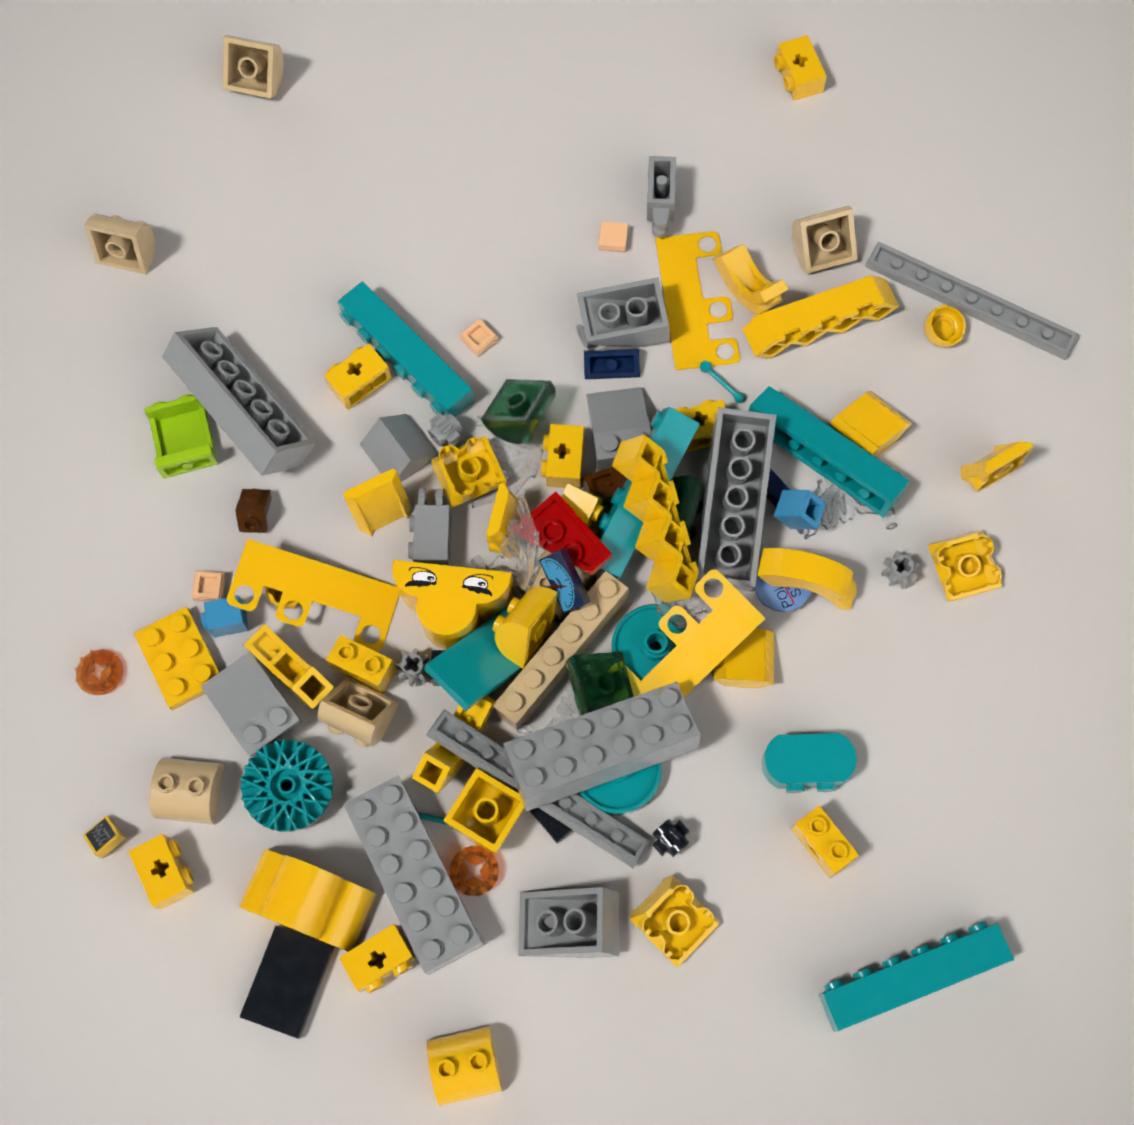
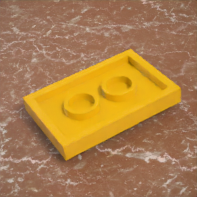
[133,606,220,711]

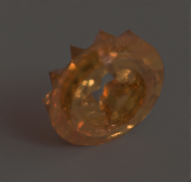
[74,648,123,695]
[450,846,499,896]

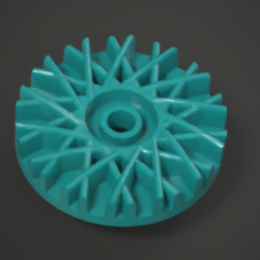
[611,604,687,681]
[240,739,334,832]
[578,762,662,816]

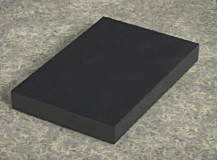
[240,925,335,1039]

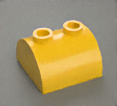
[492,586,558,669]
[443,768,524,854]
[427,1026,503,1106]

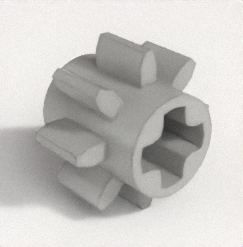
[428,413,463,447]
[881,551,919,589]
[395,648,430,687]

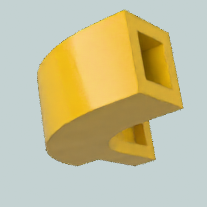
[713,244,788,314]
[757,548,857,610]
[243,624,334,709]
[412,696,496,793]

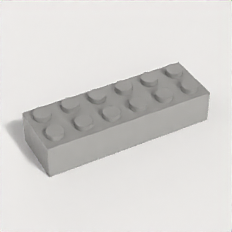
[162,327,316,476]
[695,407,776,592]
[503,681,701,812]
[343,775,484,975]

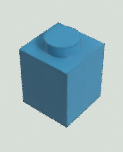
[774,490,826,530]
[201,595,249,638]

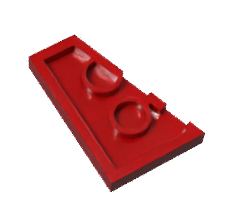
[511,491,614,576]

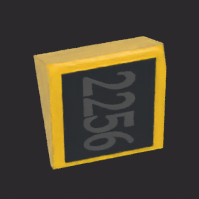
[83,815,126,859]

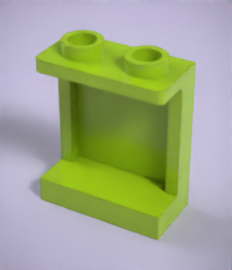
[144,394,218,479]

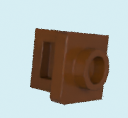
[581,466,627,501]
[235,488,272,533]

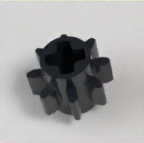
[652,819,690,857]

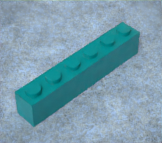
[338,281,474,417]
[748,386,910,518]
[597,407,700,579]
[819,921,1015,1032]

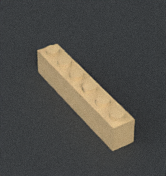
[493,571,629,732]

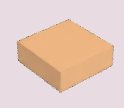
[599,221,628,252]
[459,318,498,357]
[192,571,226,602]

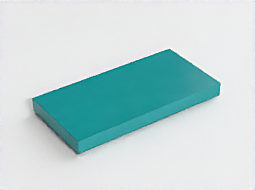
[424,607,544,711]

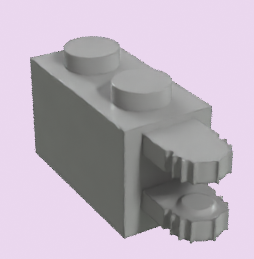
[647,156,676,239]
[408,489,452,566]

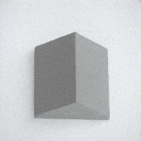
[360,414,438,482]

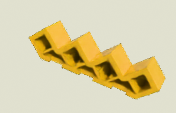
[742,275,899,359]
[612,434,699,603]

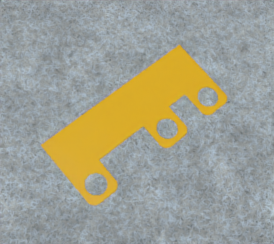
[655,231,740,370]
[227,539,400,651]
[602,569,766,702]

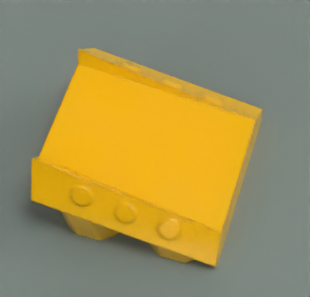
[829,391,912,457]
[431,436,507,508]
[961,441,1033,492]
[343,468,411,536]
[486,483,529,559]
[928,530,1003,602]
[713,628,774,689]
[629,875,719,967]

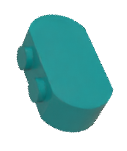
[762,733,857,793]

